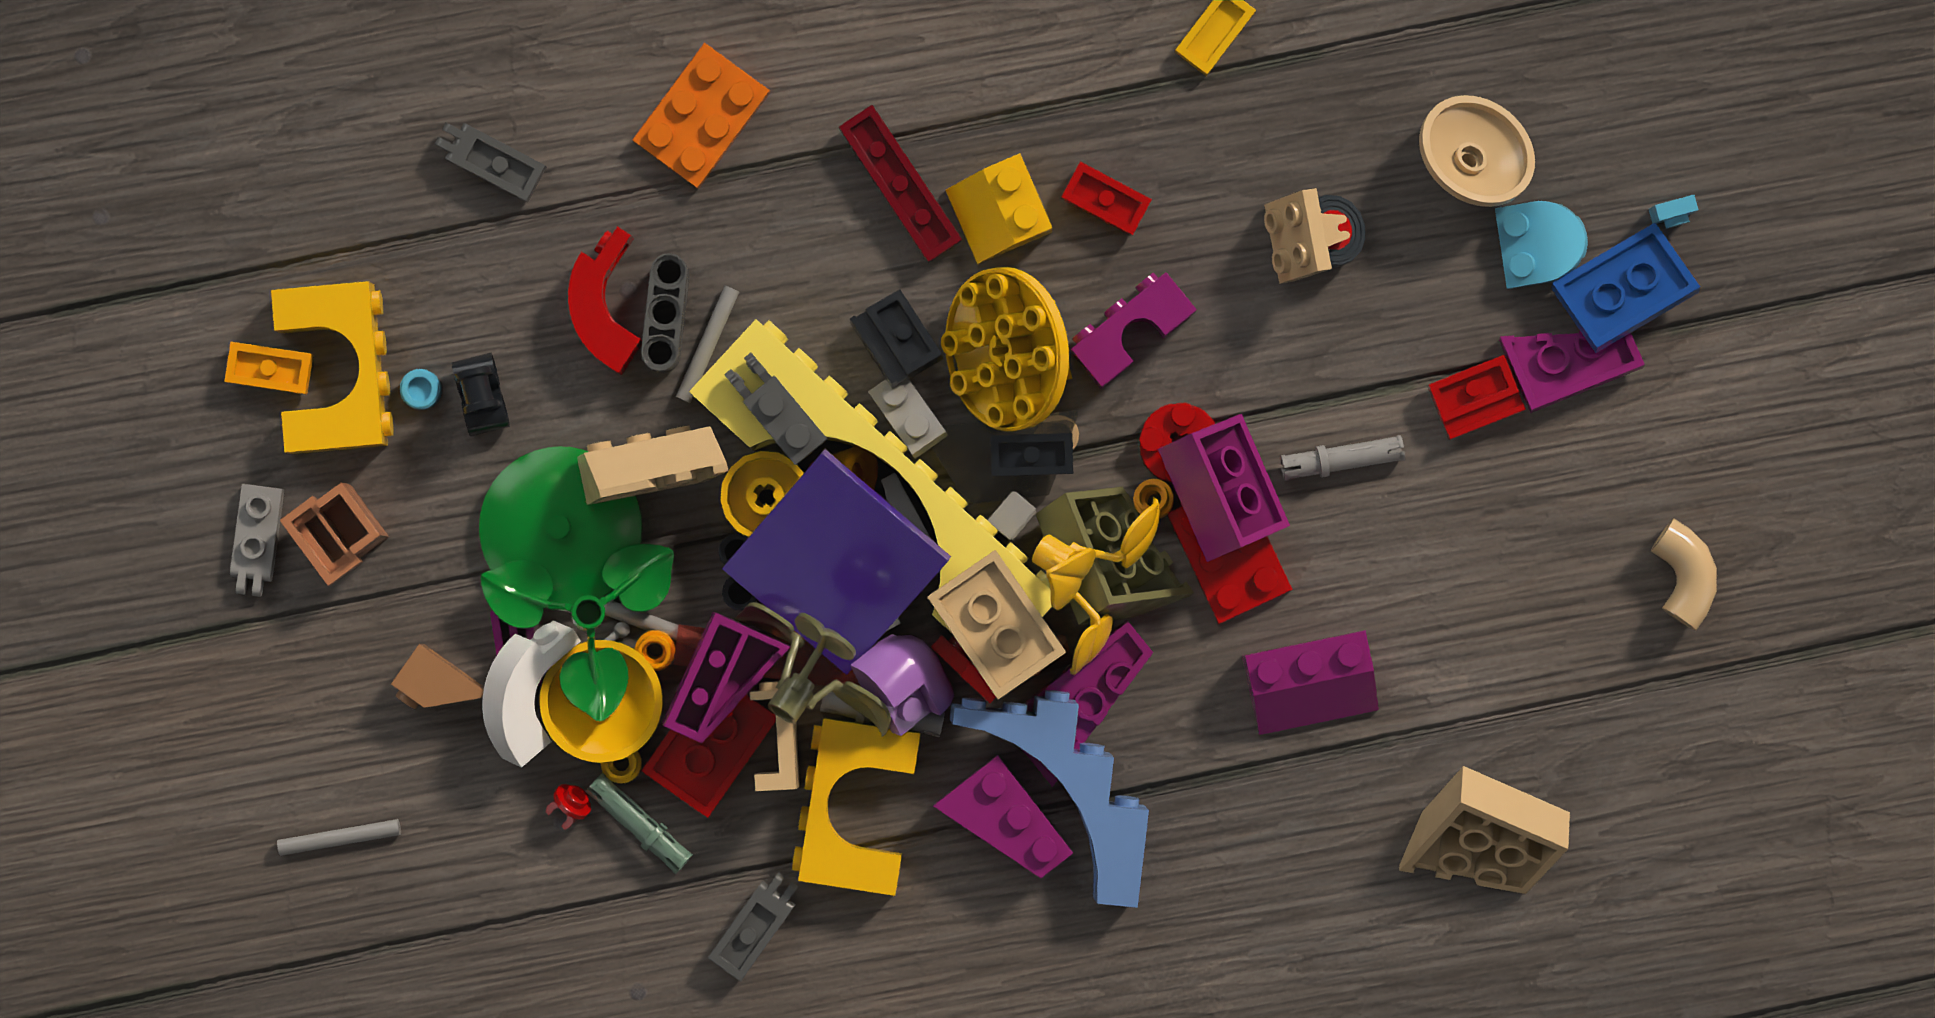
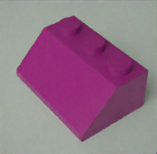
[1158,414,1290,562]
[1242,630,1379,735]

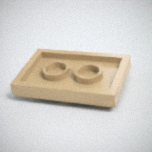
[928,550,1066,699]

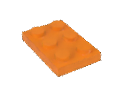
[632,42,770,190]

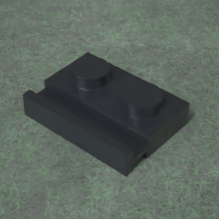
[850,289,943,389]

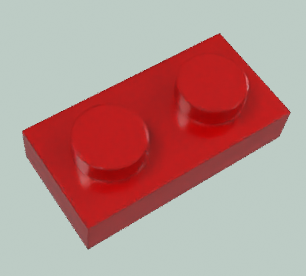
[1061,161,1152,236]

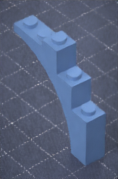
[950,690,1149,908]

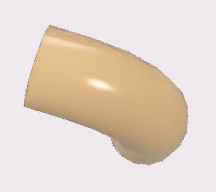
[1651,518,1717,631]

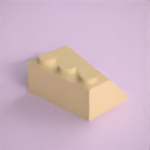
[577,426,728,505]
[1399,766,1570,894]

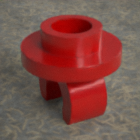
[546,784,591,830]

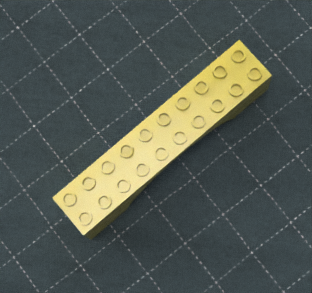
[689,319,1052,633]

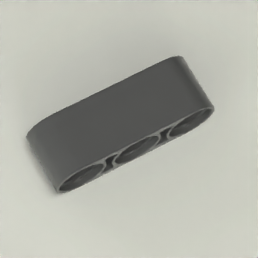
[641,253,690,373]

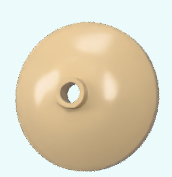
[1419,95,1535,207]

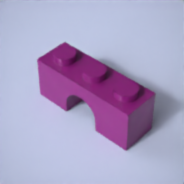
[1070,272,1197,389]

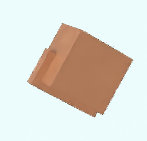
[280,482,389,586]

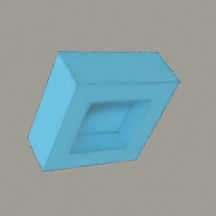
[1649,195,1699,229]

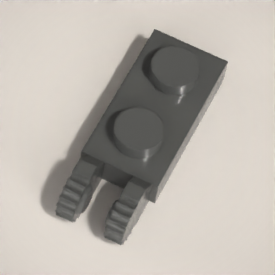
[724,352,828,465]

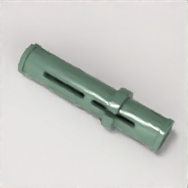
[586,773,693,874]

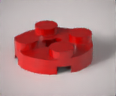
[1139,402,1215,483]

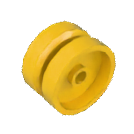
[720,451,804,537]

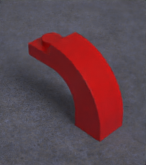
[568,226,642,375]

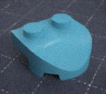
[1495,201,1588,289]

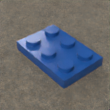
[1551,223,1700,353]

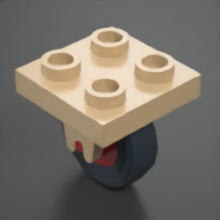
[1264,188,1365,284]

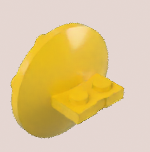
[941,267,1072,431]

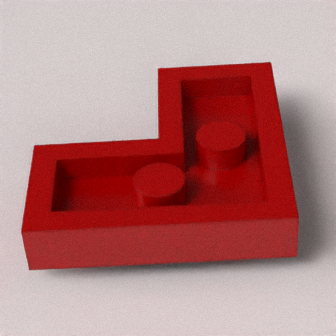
[931,635,996,703]

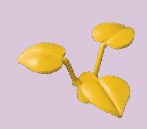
[1032,497,1160,676]

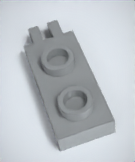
[230,484,285,597]

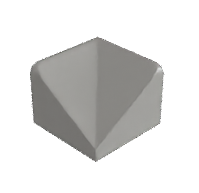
[988,491,1036,541]

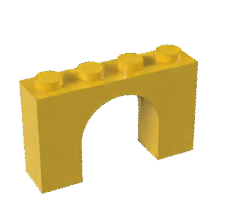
[271,281,393,454]
[792,718,921,896]

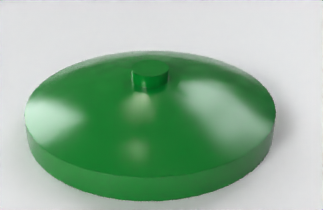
[479,446,643,604]

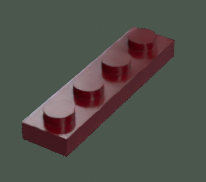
[839,105,962,263]

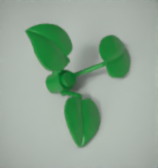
[481,544,674,722]

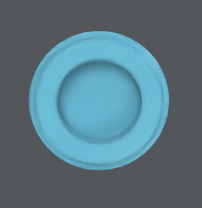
[400,369,442,410]

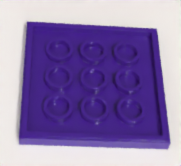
[722,449,951,675]

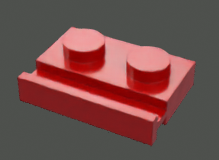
[1427,355,1526,440]

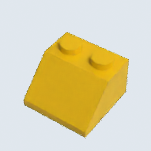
[945,153,1052,265]

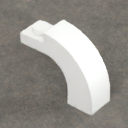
[482,621,581,768]

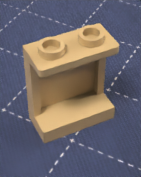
[750,682,800,791]

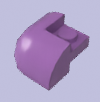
[850,634,954,736]

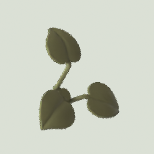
[734,602,891,737]

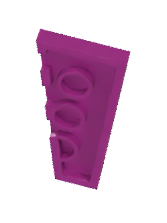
[1021,620,1153,787]

